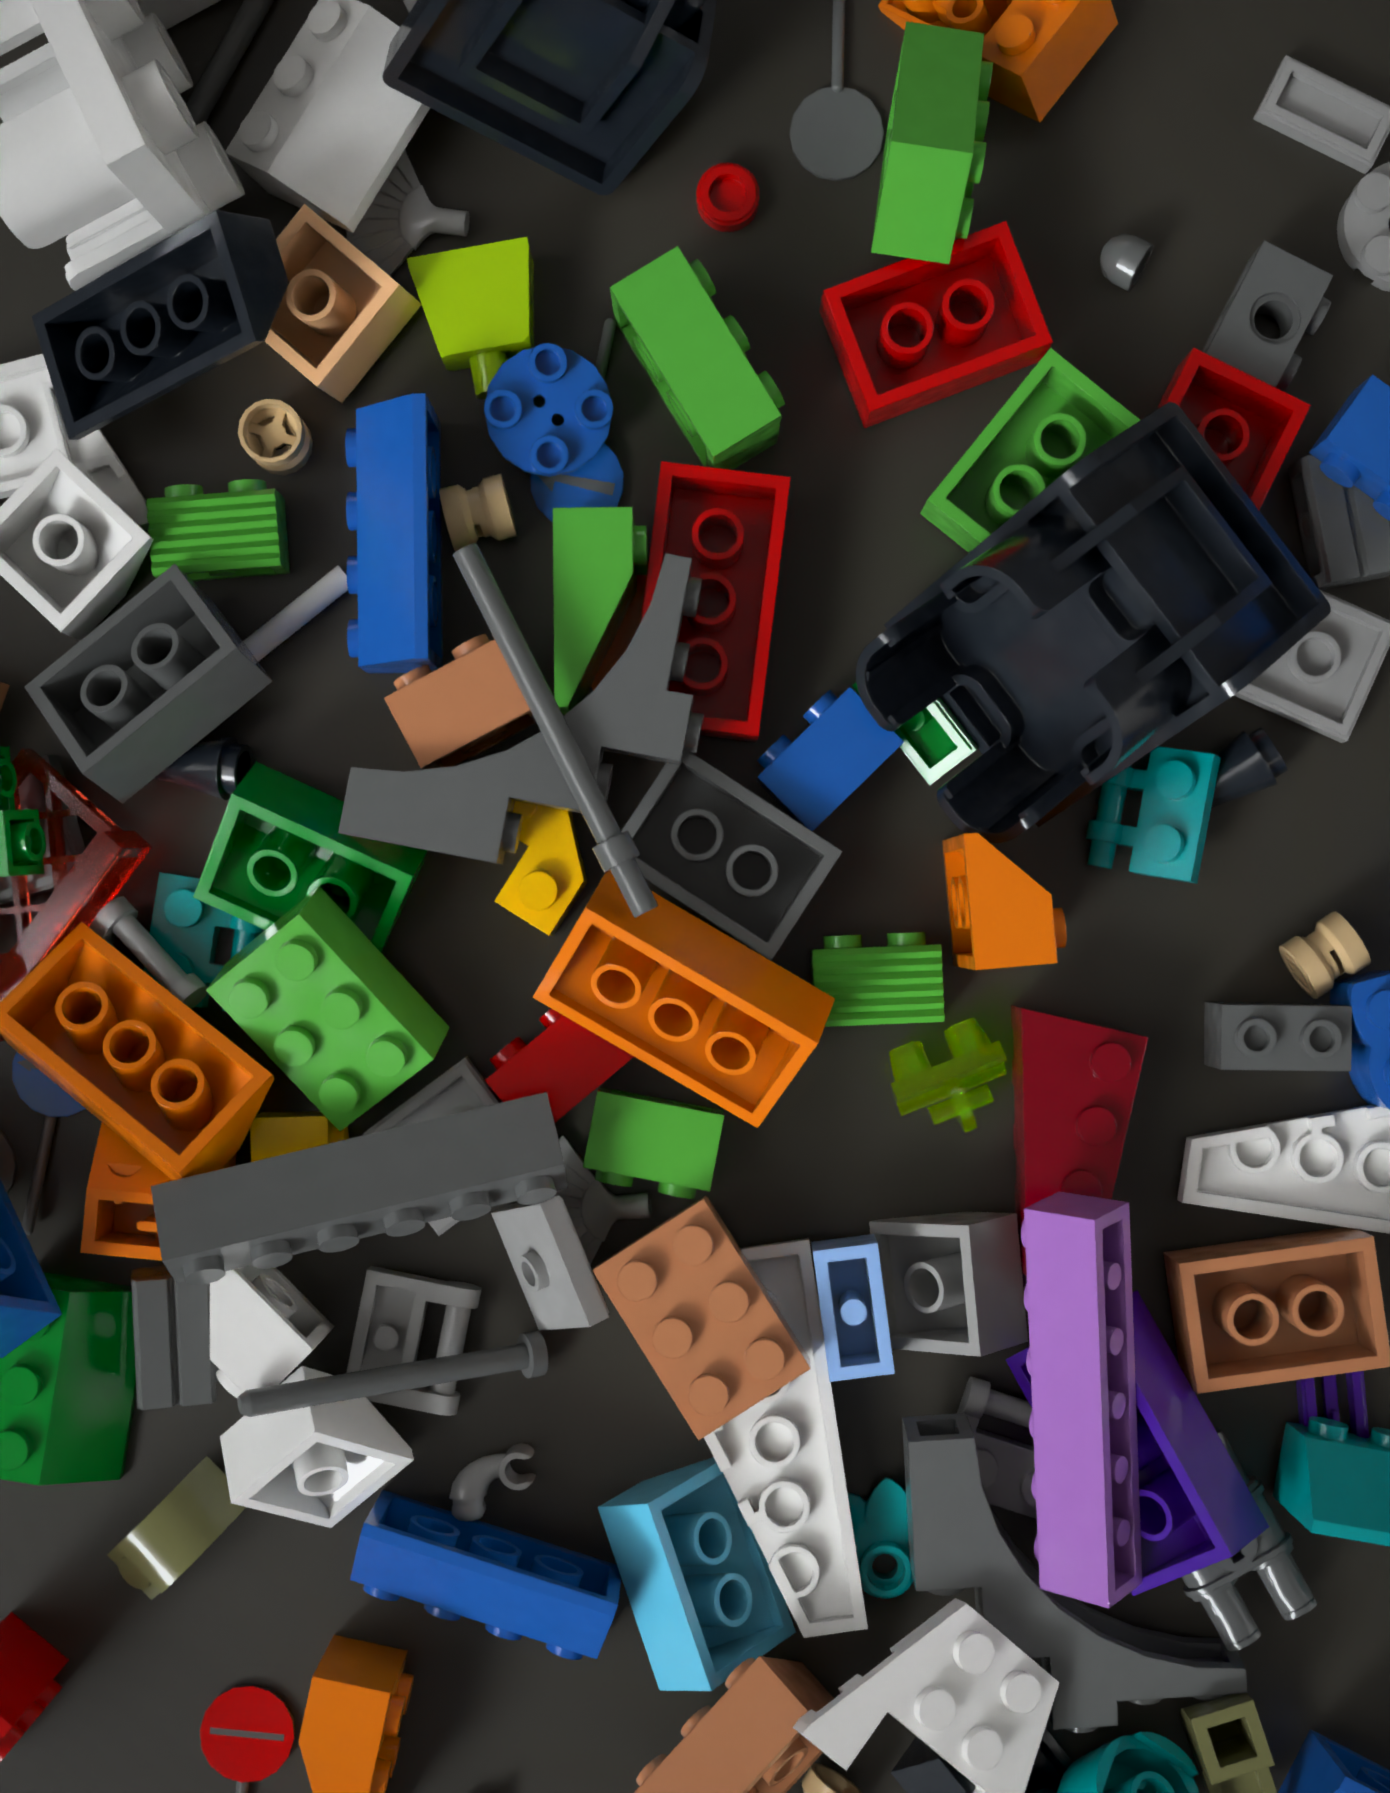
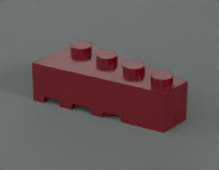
[1011,1005,1148,1277]

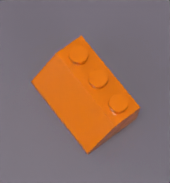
[942,833,1067,970]

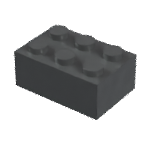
[24,563,272,804]
[621,751,843,961]

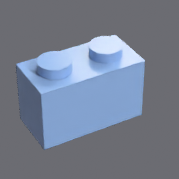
[811,1234,895,1382]

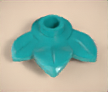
[848,1477,914,1599]

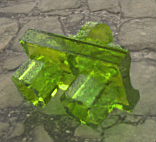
[889,1018,1007,1133]

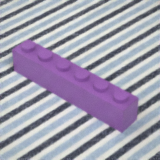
[1021,1192,1142,1608]

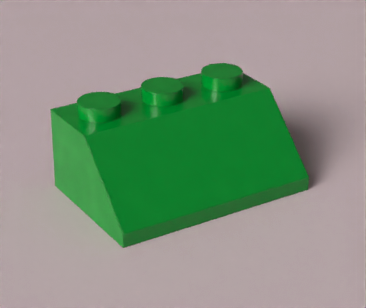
[193,761,428,953]
[0,1272,137,1485]

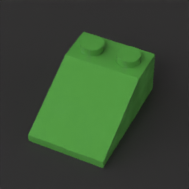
[553,507,649,716]

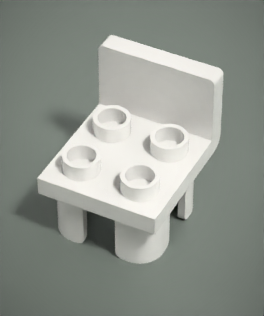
[0,0,245,291]

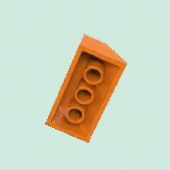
[533,871,835,1128]
[0,922,274,1181]

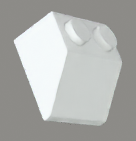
[0,448,154,641]
[210,1265,334,1399]
[220,1366,414,1528]

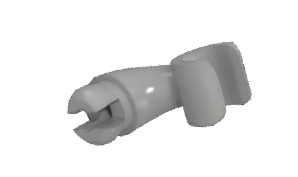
[449,1443,536,1521]

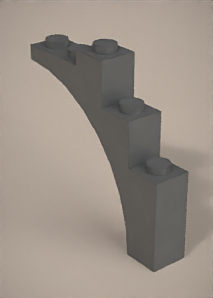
[338,553,704,865]
[902,1413,1247,1733]

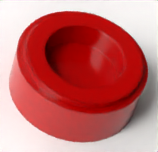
[696,162,760,232]

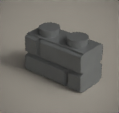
[1288,455,1390,590]
[131,1266,219,1410]

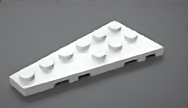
[1177,1105,1390,1234]
[704,1238,868,1638]

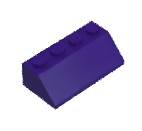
[1005,1290,1269,1596]

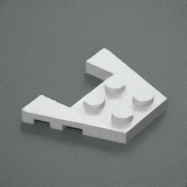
[0,354,149,530]
[793,1598,1059,1793]

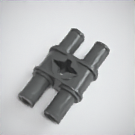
[1182,1427,1317,1652]

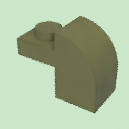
[107,1456,246,1600]
[1181,1693,1277,1793]

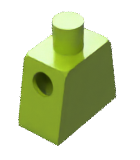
[407,237,534,399]

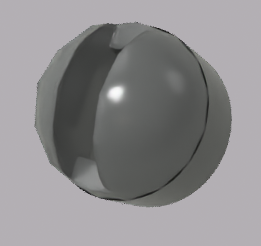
[1100,233,1154,292]

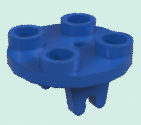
[484,343,613,477]

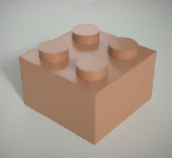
[384,634,536,770]

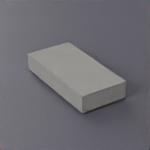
[1253,55,1390,174]

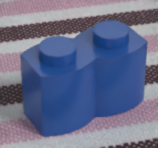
[1330,970,1390,1110]

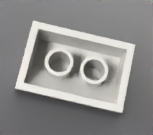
[225,0,430,232]

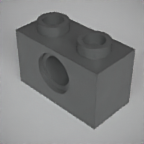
[1202,240,1333,391]
[1204,1002,1352,1071]

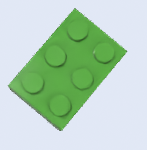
[871,21,993,264]
[610,246,785,470]
[920,348,1140,553]
[206,886,450,1131]

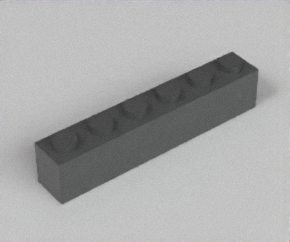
[151,1092,568,1285]

